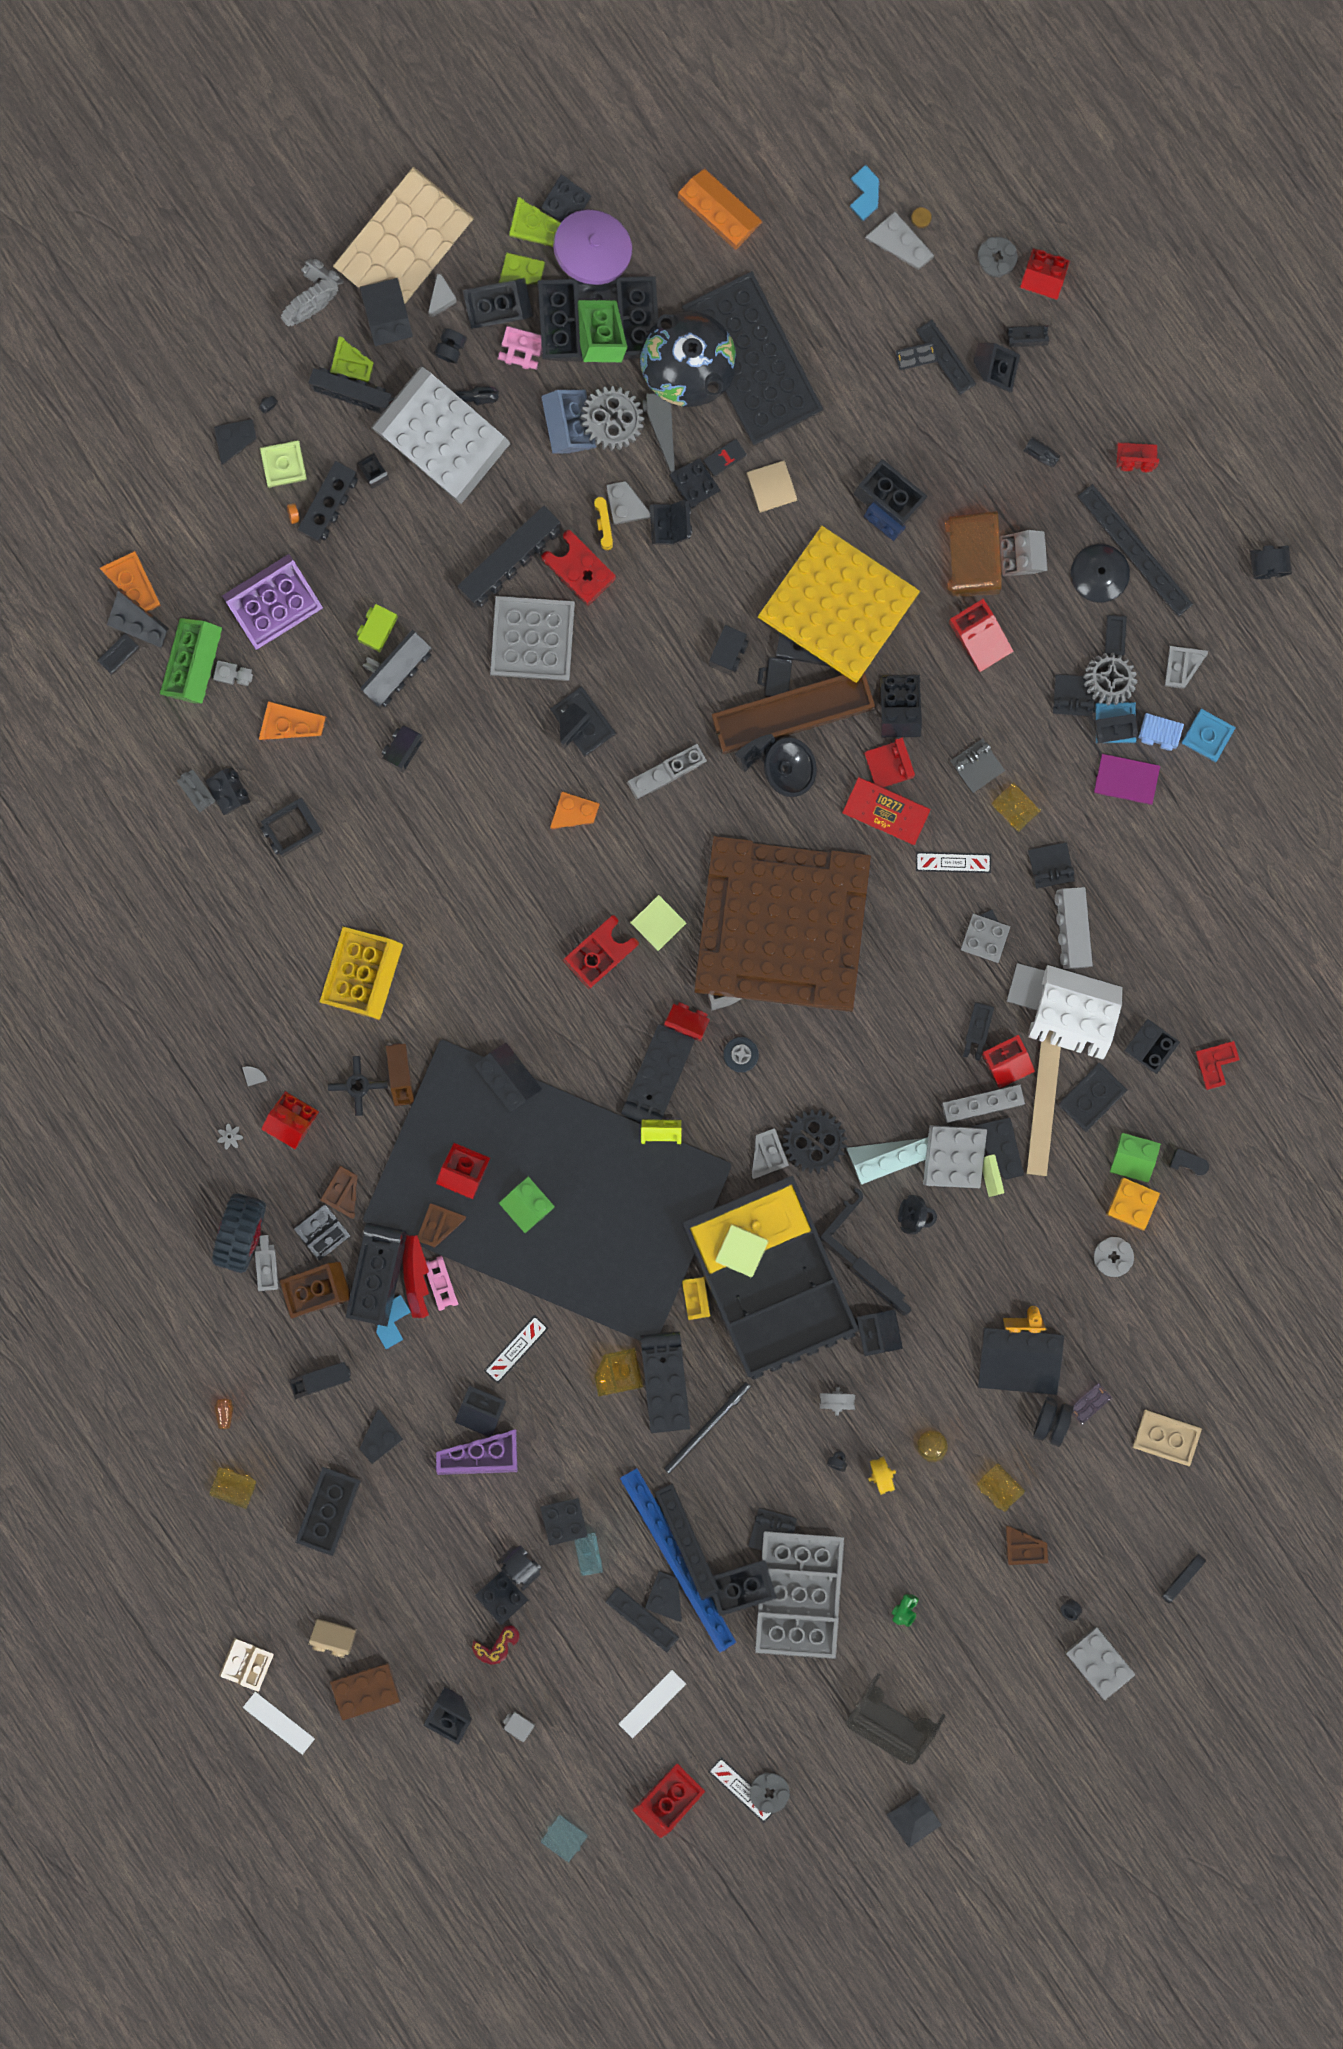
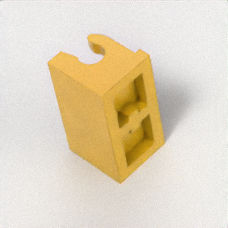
[682,1277,710,1320]

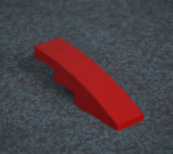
[403,1235,429,1318]

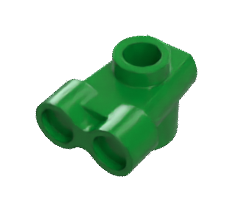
[892,1594,919,1627]

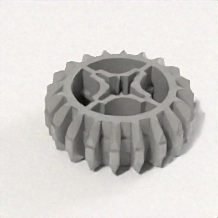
[1083,653,1137,706]

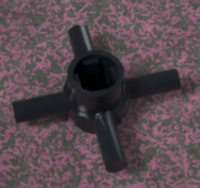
[328,1056,388,1116]

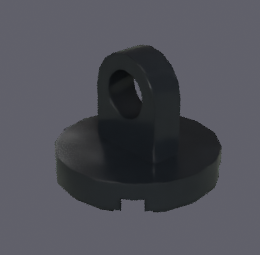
[898,1195,937,1235]

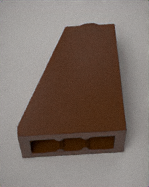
[386,1043,414,1106]

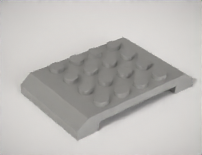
[371,366,510,504]

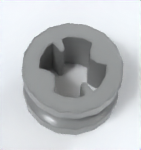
[363,657,381,673]

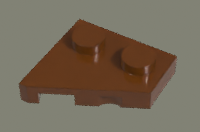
[418,1203,466,1247]
[1006,1526,1048,1565]

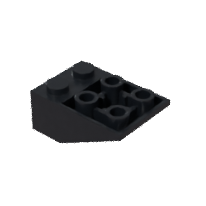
[880,675,922,738]

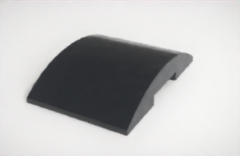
[538,276,658,361]

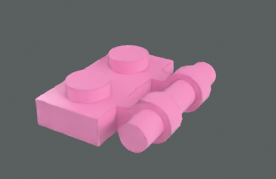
[498,326,542,369]

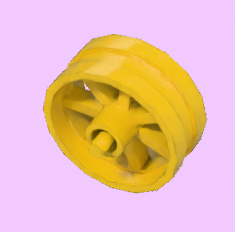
[868,1456,896,1495]

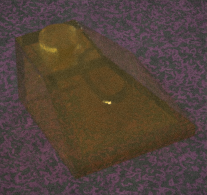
[595,1348,643,1396]

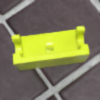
[641,1120,681,1144]

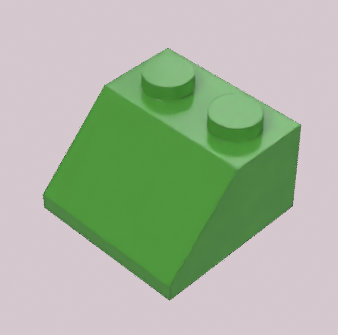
[1110,1133,1161,1183]
[499,1177,555,1233]

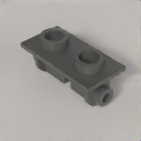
[177,769,215,812]

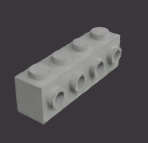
[1055,887,1093,969]

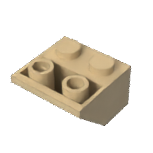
[309,1619,357,1657]

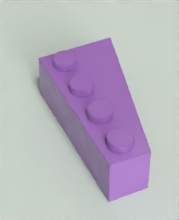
[436,1430,518,1475]

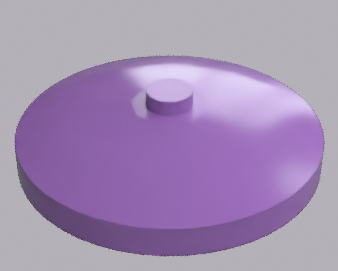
[553,210,632,285]

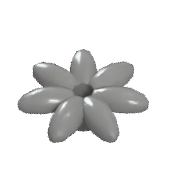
[217,1124,243,1150]

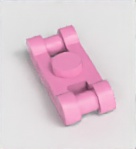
[426,1256,458,1311]

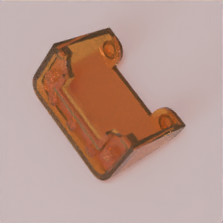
[945,511,1001,596]

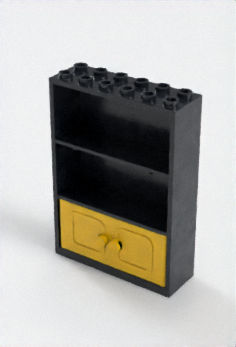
[681,1176,859,1380]

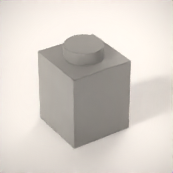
[503,1711,535,1742]

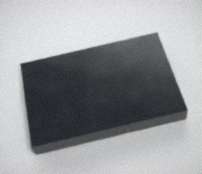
[550,686,617,757]
[1058,1062,1128,1133]

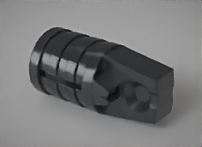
[1023,436,1060,467]

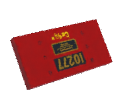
[843,777,931,846]

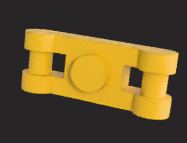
[594,497,613,551]

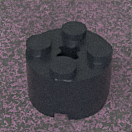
[1250,545,1292,580]
[496,1545,542,1591]

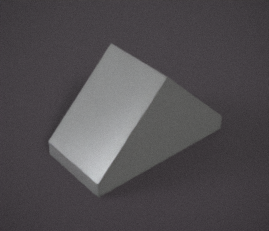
[429,274,457,317]

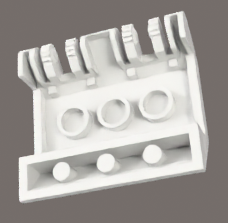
[1028,965,1122,1059]

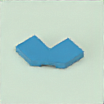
[850,165,879,221]
[376,1295,411,1349]

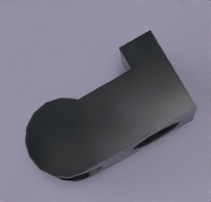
[1169,1149,1209,1176]

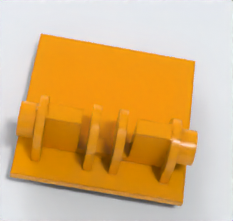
[1003,1306,1046,1333]

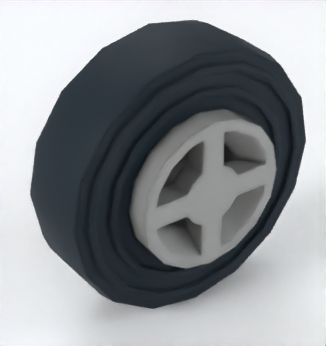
[724,1037,759,1072]

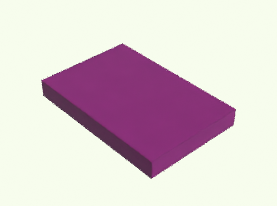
[1094,754,1160,805]

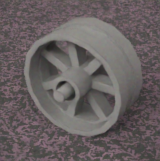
[819,1387,855,1416]

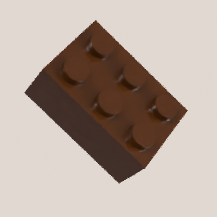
[330,1662,401,1721]

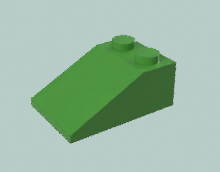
[578,300,627,362]

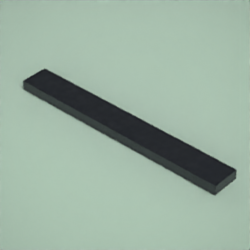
[1077,484,1193,617]

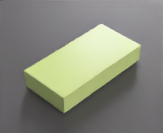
[982,1154,1004,1197]

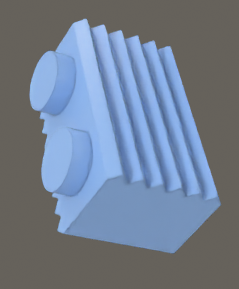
[1138,713,1184,751]

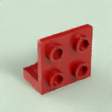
[1116,443,1159,472]
[865,737,915,788]

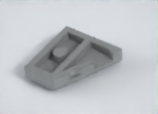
[606,481,650,525]
[1165,646,1208,689]
[752,1128,789,1179]

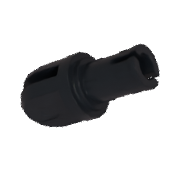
[456,386,499,406]

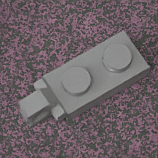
[255,1235,279,1291]

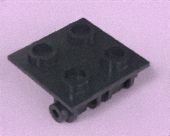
[541,174,592,222]
[670,458,721,509]
[1053,674,1094,717]
[1028,842,1075,889]
[540,1498,588,1546]
[748,1508,797,1550]
[475,1571,529,1625]

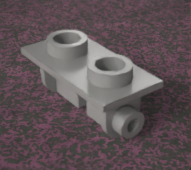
[302,259,343,285]

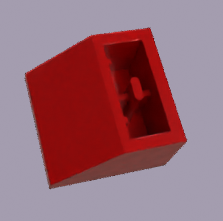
[1020,249,1070,300]
[982,1035,1035,1089]
[262,1091,319,1149]

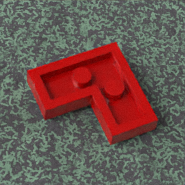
[1195,1041,1240,1090]

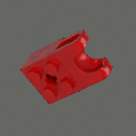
[541,530,616,606]
[562,915,639,990]

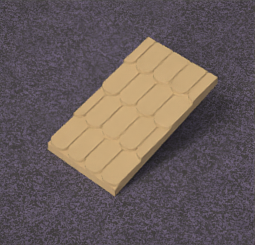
[333,167,474,303]

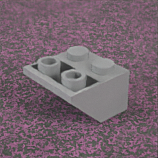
[999,530,1048,576]

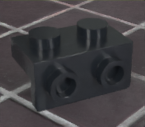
[206,767,251,815]

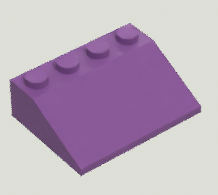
[222,554,323,650]

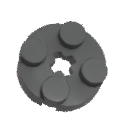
[978,237,1017,277]
[750,1773,790,1813]

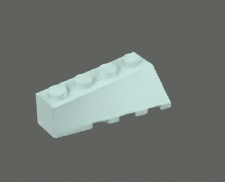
[846,1137,928,1185]

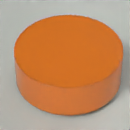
[287,503,299,524]

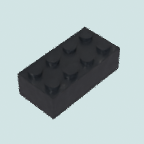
[295,1466,362,1556]

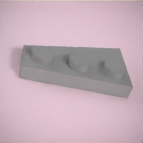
[865,212,934,270]

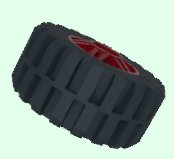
[212,1193,266,1273]

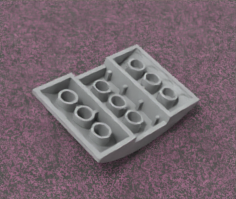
[755,1532,844,1659]

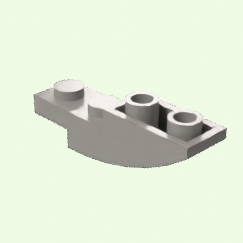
[627,744,707,800]

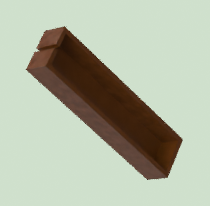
[711,672,875,755]

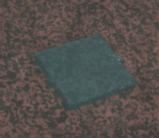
[540,1815,588,1863]

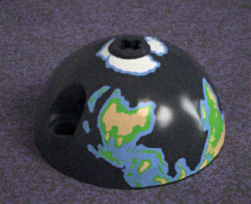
[640,311,736,407]

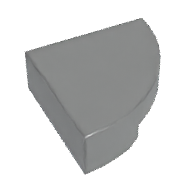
[242,1067,267,1087]

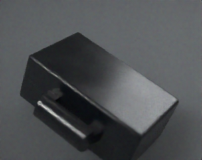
[757,657,792,697]

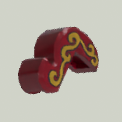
[472,1625,520,1665]

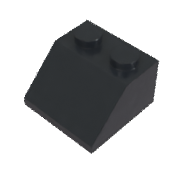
[381,725,424,773]

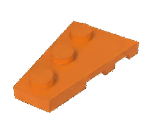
[100,551,161,612]
[259,701,326,740]

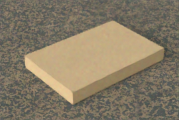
[1132,1410,1202,1467]

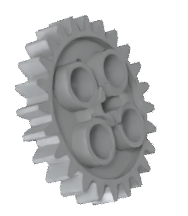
[281,279,338,326]
[580,386,644,451]

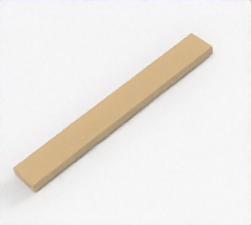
[1026,1030,1061,1176]

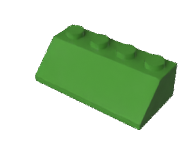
[160,618,222,704]

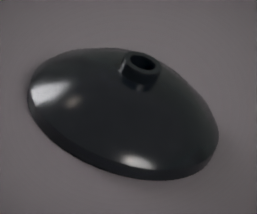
[1071,544,1130,603]
[764,738,817,797]

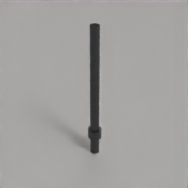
[664,1382,751,1474]

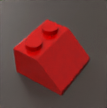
[664,1002,710,1042]
[436,1143,490,1199]

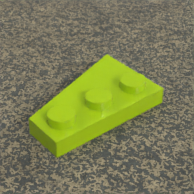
[509,197,561,247]

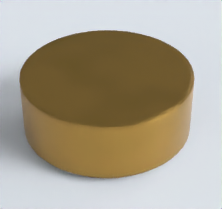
[912,207,931,228]

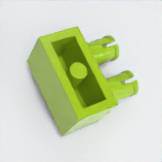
[357,604,398,652]

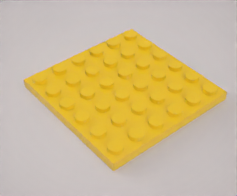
[758,526,920,683]

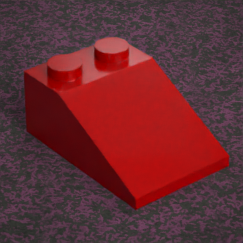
[632,1764,705,1838]

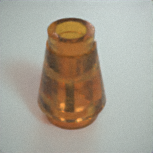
[214,1399,234,1429]

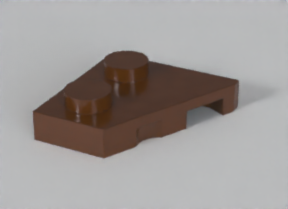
[320,1166,358,1219]

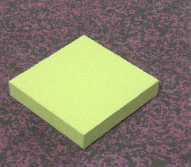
[260,440,307,488]
[630,895,687,951]
[715,1224,768,1277]

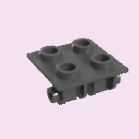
[950,738,1005,793]

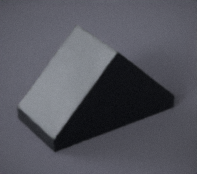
[357,453,389,489]

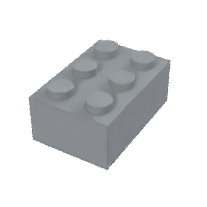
[1065,1627,1135,1700]

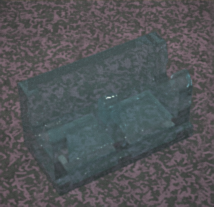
[575,1532,603,1576]

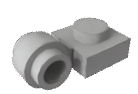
[213,661,253,686]

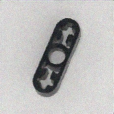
[1161,1553,1206,1604]

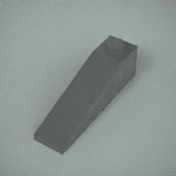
[643,394,675,474]

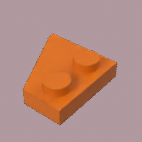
[550,792,600,829]

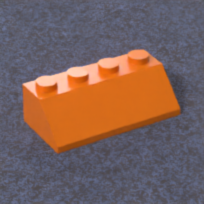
[678,169,762,250]

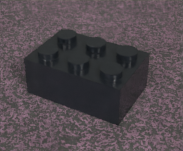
[854,459,928,527]

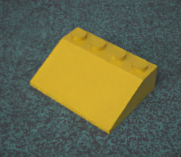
[320,927,403,1020]

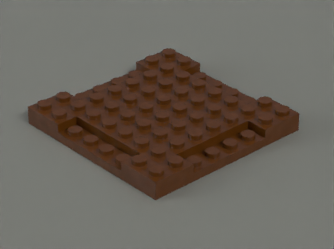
[694,836,871,1012]

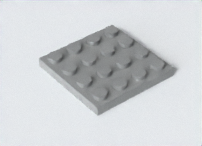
[490,596,575,681]

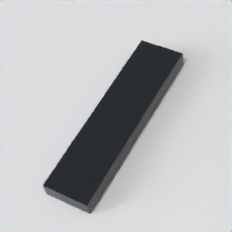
[916,319,976,396]
[605,1587,680,1653]

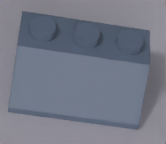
[542,390,596,454]

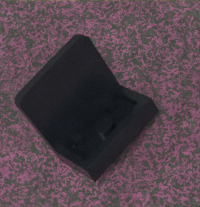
[650,500,692,545]

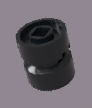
[433,328,467,364]

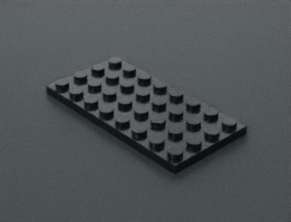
[682,271,824,446]

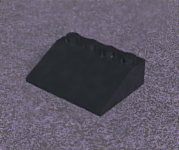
[978,1328,1064,1395]

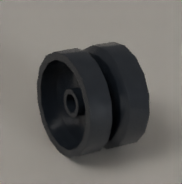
[1033,1396,1074,1447]

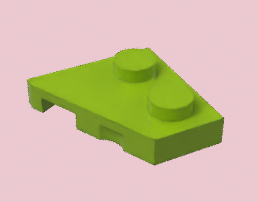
[500,253,545,285]
[330,336,374,383]

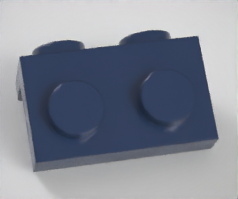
[864,502,906,541]

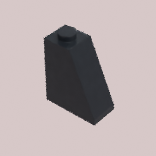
[289,1362,351,1399]

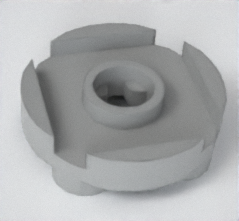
[1094,1237,1134,1277]

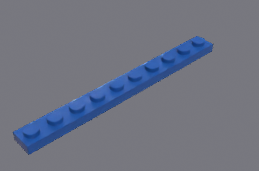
[620,1468,736,1653]

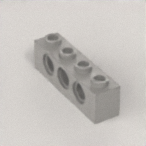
[942,1085,1025,1123]

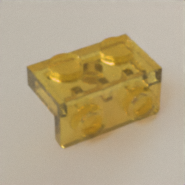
[992,782,1041,832]
[977,1463,1025,1512]
[209,1467,256,1509]

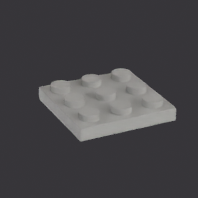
[923,1125,987,1188]

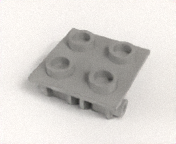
[961,914,1011,963]

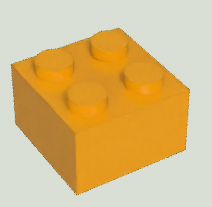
[1106,1178,1160,1231]

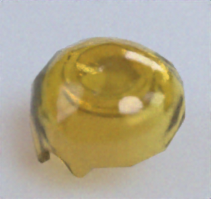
[917,1430,948,1462]

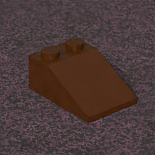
[280,1262,350,1319]

